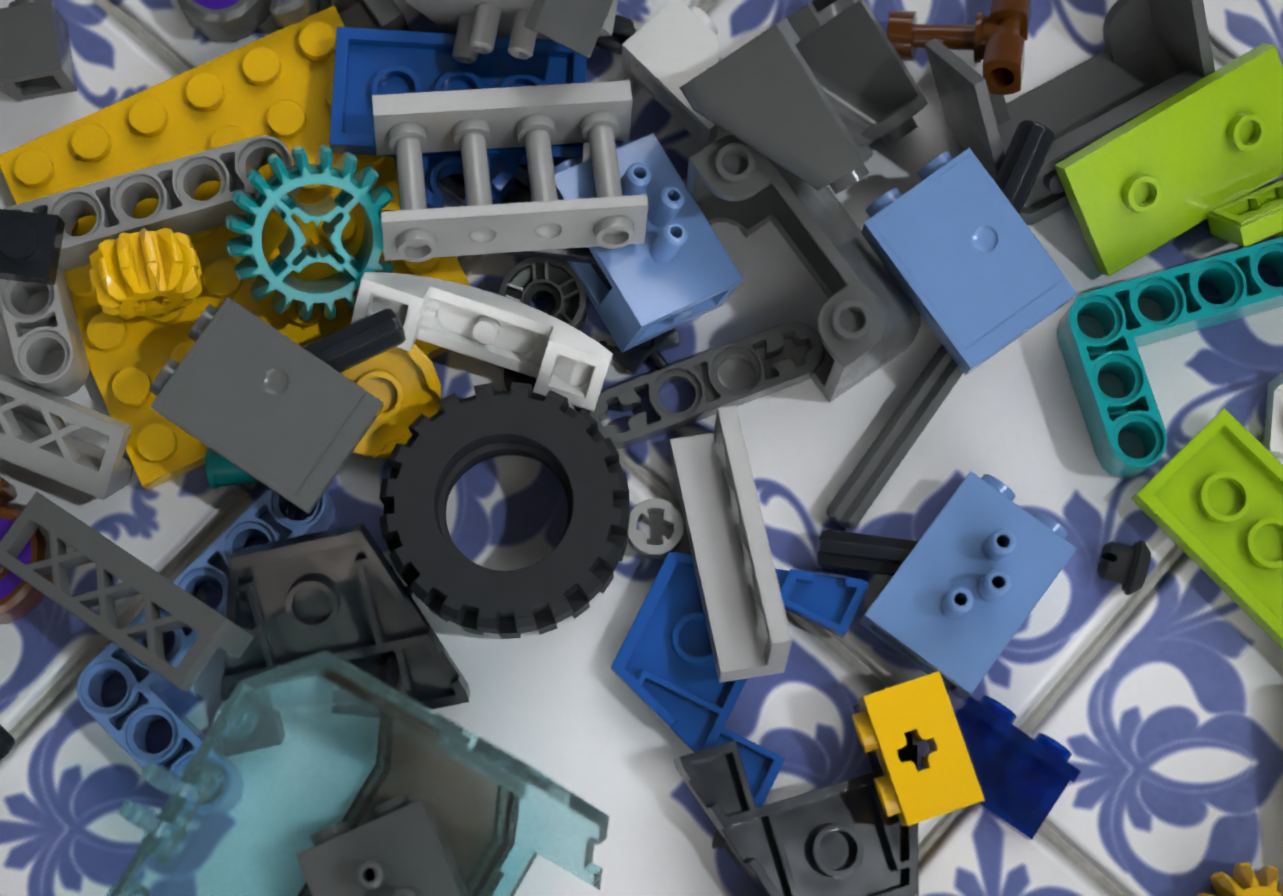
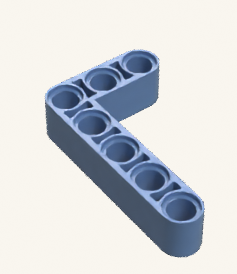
[76,488,335,813]

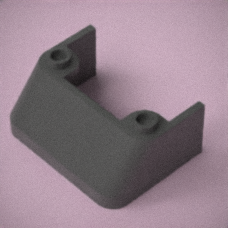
[925,0,1215,225]

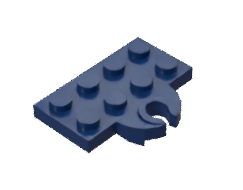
[329,27,586,209]

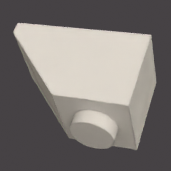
[622,0,719,147]

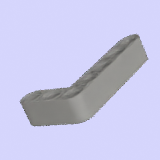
[0,135,301,397]

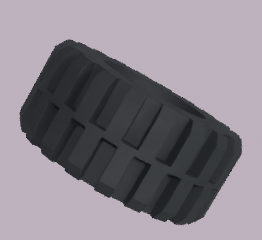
[379,382,630,639]

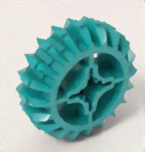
[225,145,395,320]

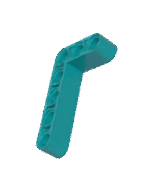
[1057,237,1283,479]

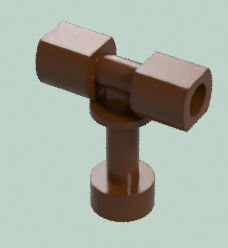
[887,0,1031,95]

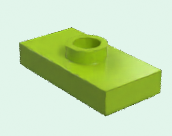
[1206,180,1283,248]

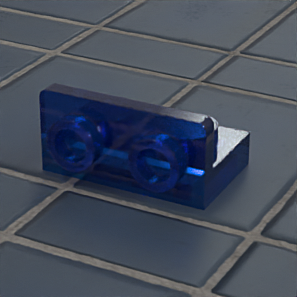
[919,695,1081,840]

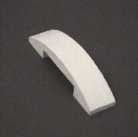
[350,272,613,412]

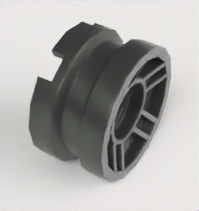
[498,257,587,332]

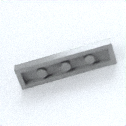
[0,372,134,500]
[669,405,792,683]

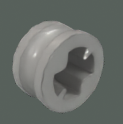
[627,498,684,559]

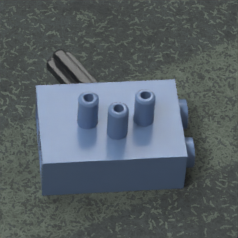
[817,471,1077,700]

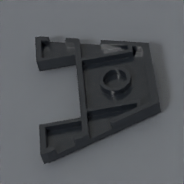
[218,523,470,754]
[673,704,919,896]

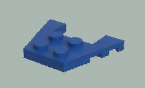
[611,552,870,808]

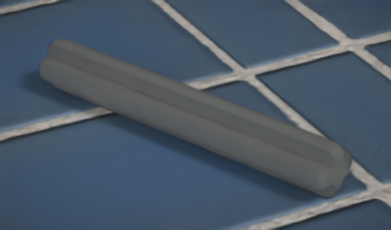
[826,345,963,530]

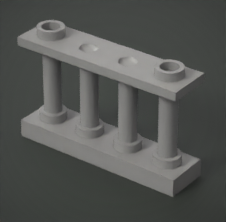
[372,80,648,262]

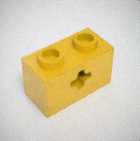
[852,671,985,826]

